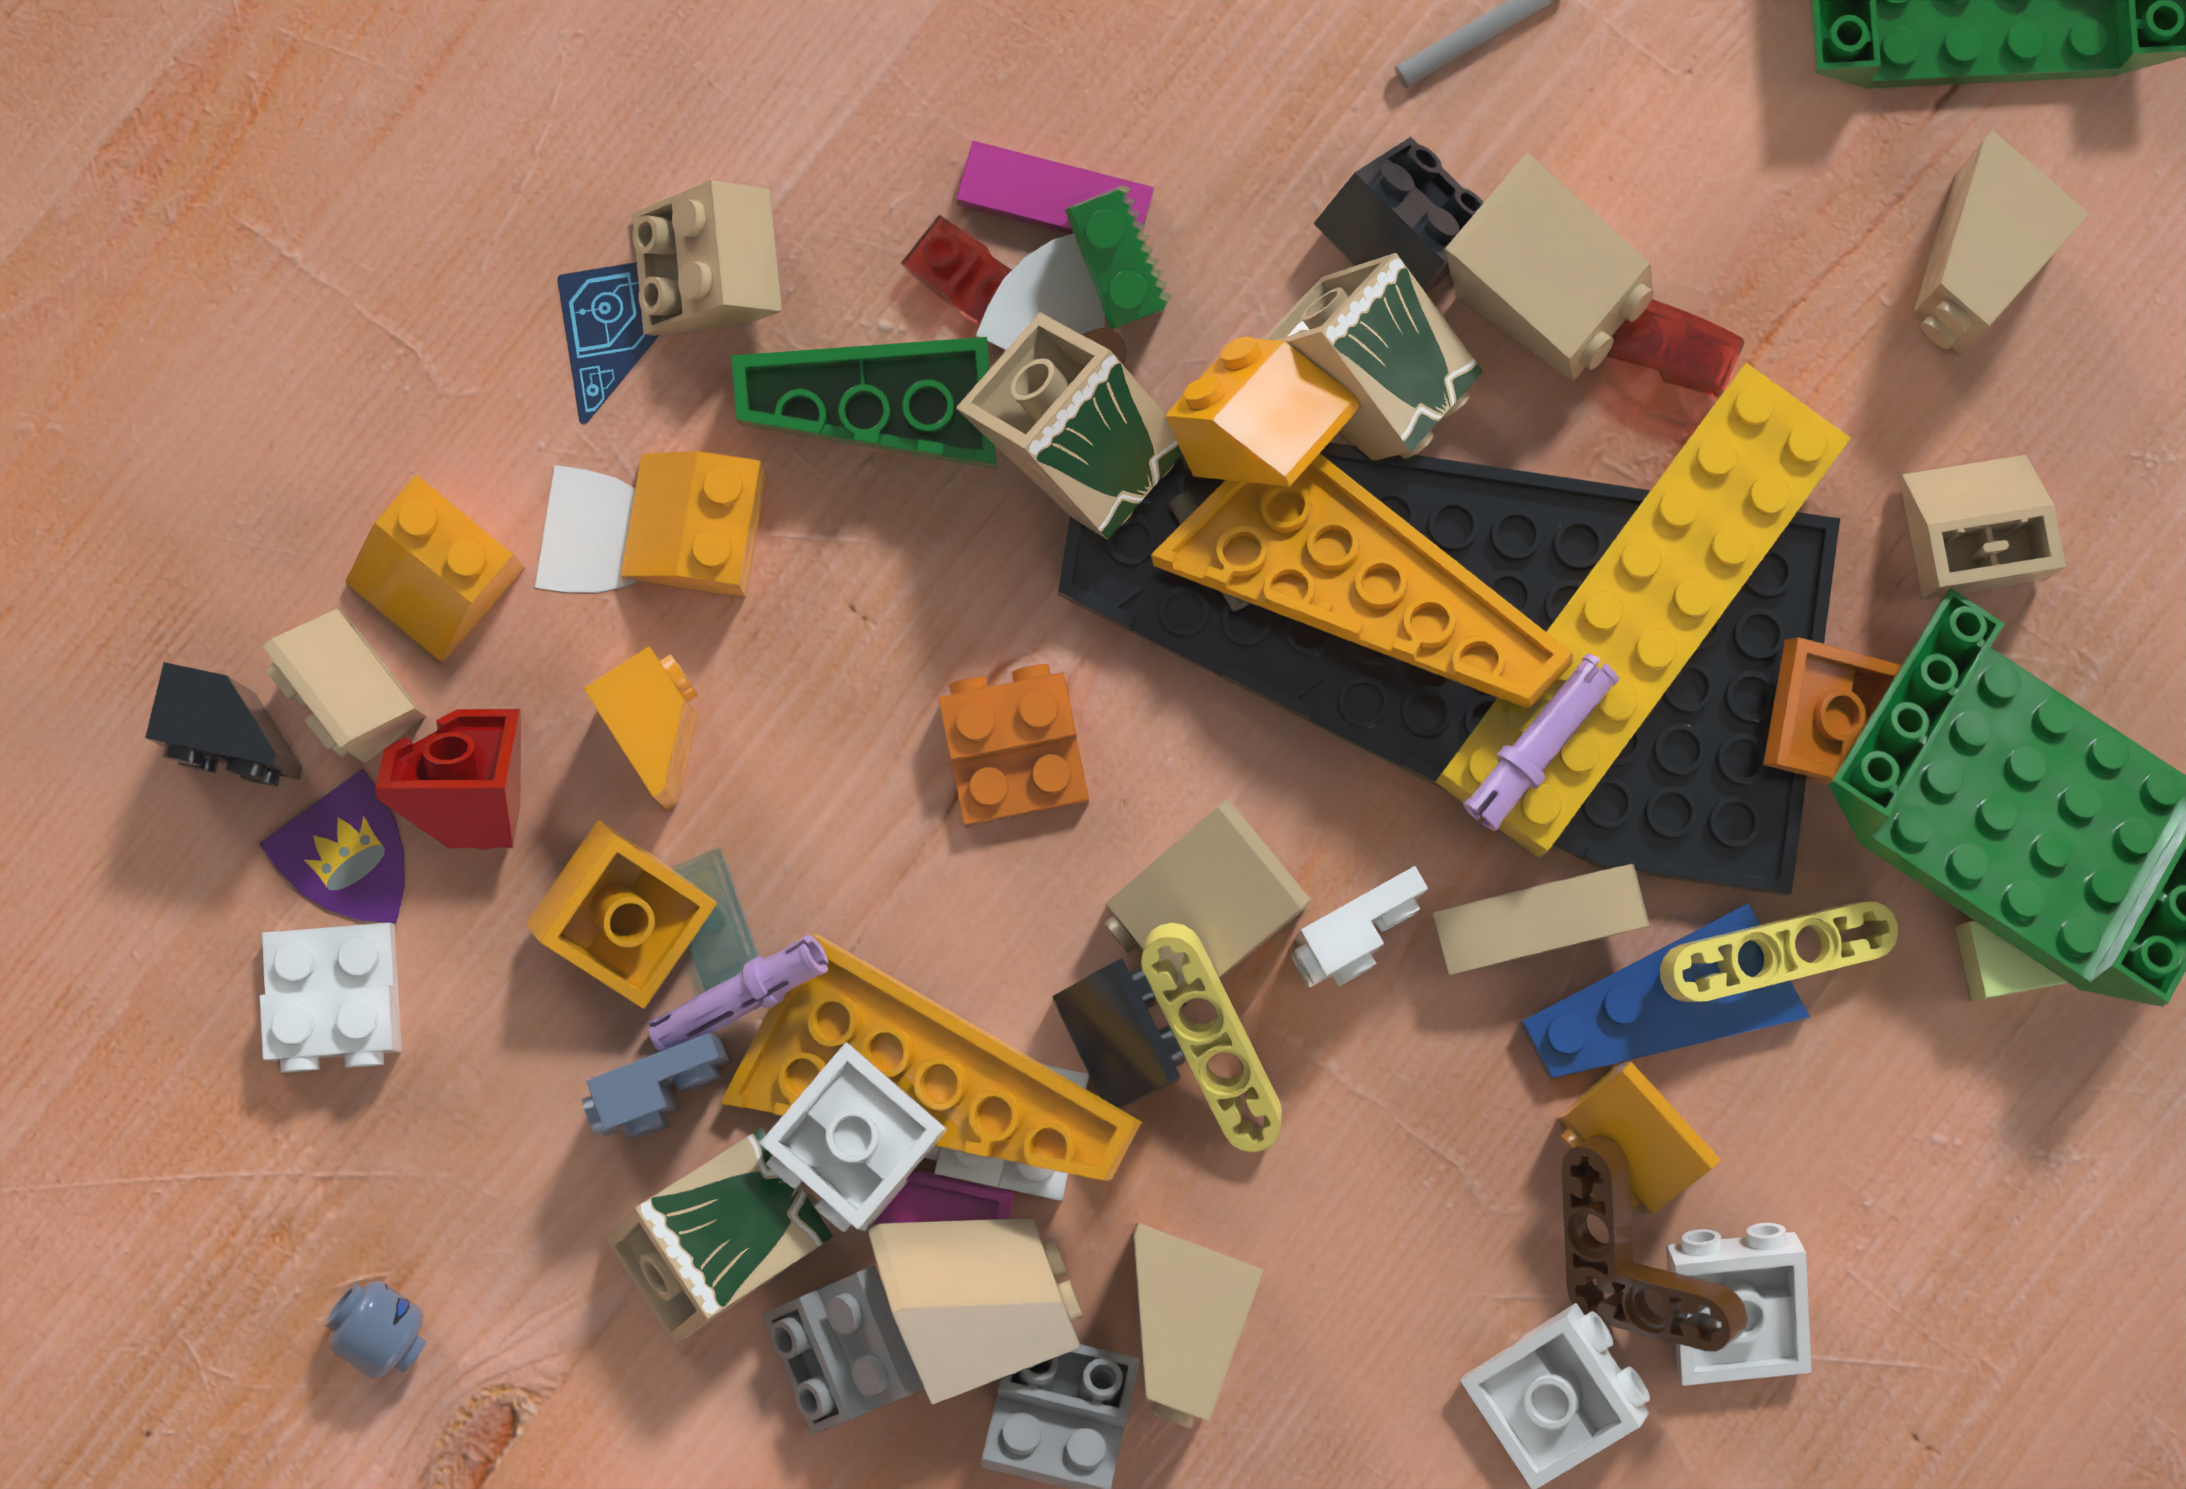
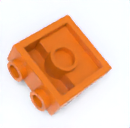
[1763,637,1901,786]
[938,664,1089,827]

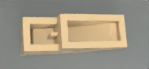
[1433,864,1650,975]

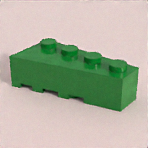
[731,337,997,469]

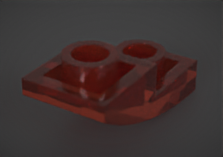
[901,214,1012,327]
[1607,299,1745,397]

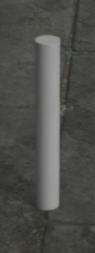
[1394,0,1556,88]

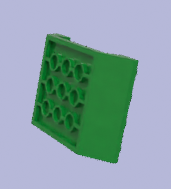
[1810,0,2186,89]
[1828,588,2186,1007]

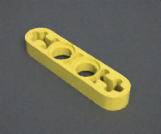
[1660,902,1898,1002]
[1141,923,1282,1152]

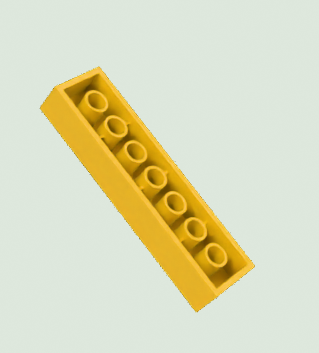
[1435,363,1851,858]

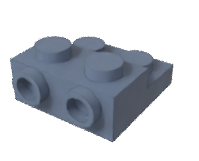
[582,1033,732,1140]

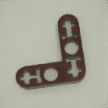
[1562,1136,1748,1352]

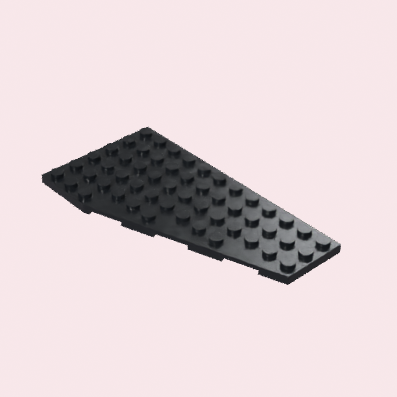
[1058,442,1840,896]

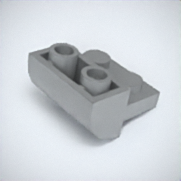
[763,1265,925,1435]
[980,1344,1140,1489]

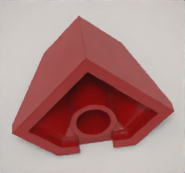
[375,709,521,850]

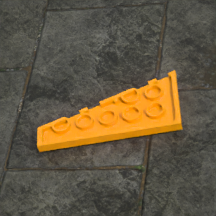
[1151,453,1573,709]
[720,933,1142,1181]

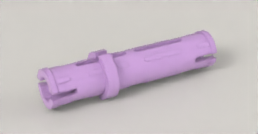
[1463,653,1619,831]
[648,935,828,1052]

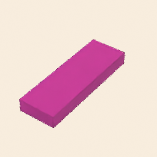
[956,140,1154,234]

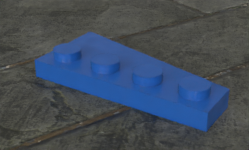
[1520,903,1810,1079]

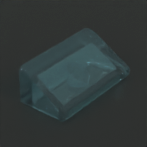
[671,847,761,991]

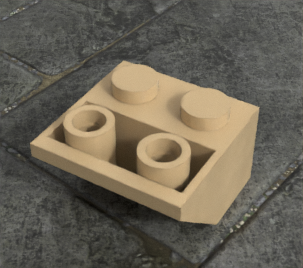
[632,180,782,336]
[1899,455,2066,600]
[262,609,426,763]

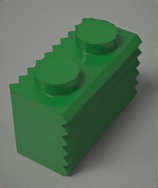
[1065,185,1171,329]

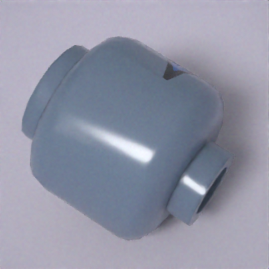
[324,1281,426,1378]

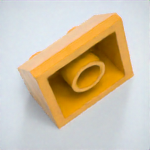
[1165,337,1361,487]
[620,451,767,598]
[345,474,525,663]
[583,646,698,811]
[525,819,718,1009]
[1557,1062,1722,1214]

